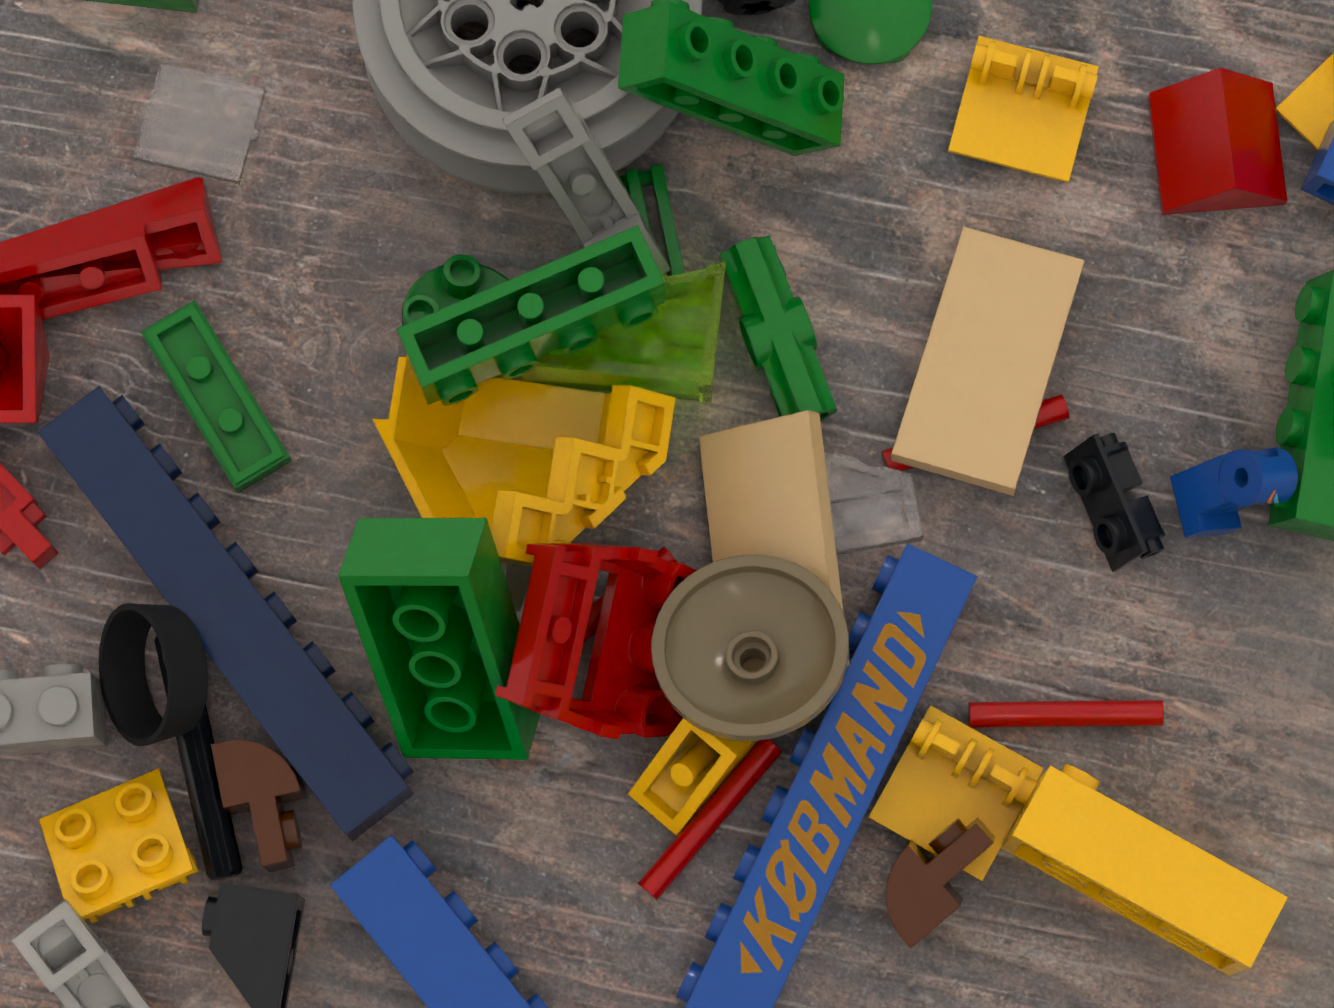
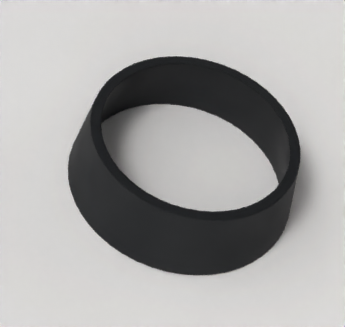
[99,603,208,746]

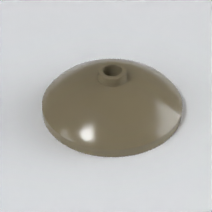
[651,555,849,741]

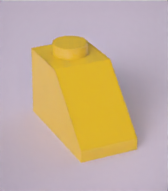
[628,718,757,836]

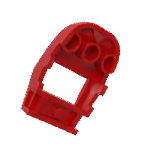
[495,543,697,740]

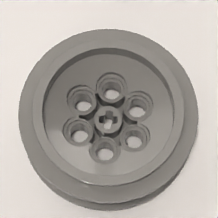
[353,0,702,194]

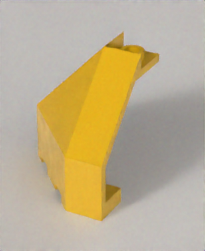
[372,357,676,566]

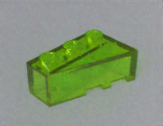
[522,261,726,403]

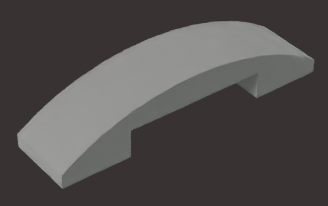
[502,87,671,275]
[11,899,152,1008]

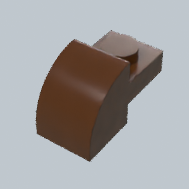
[211,740,307,872]
[886,817,995,949]

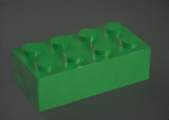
[338,518,540,760]

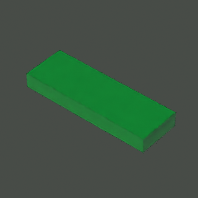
[141,300,292,493]

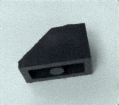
[202,882,305,1008]

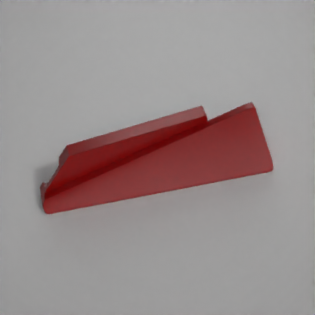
[0,177,222,320]

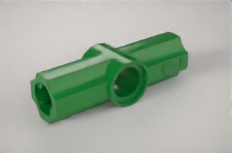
[719,236,837,421]

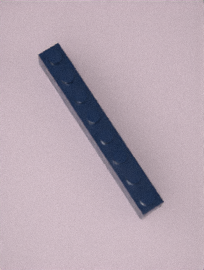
[38,386,414,842]

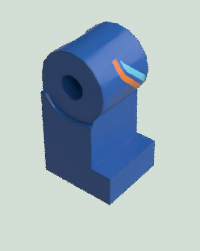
[1170,447,1298,538]

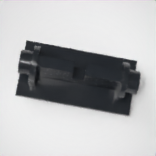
[1063,433,1166,572]

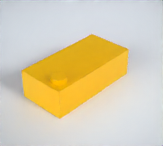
[1000,764,1288,976]

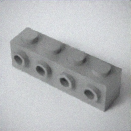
[0,663,107,756]

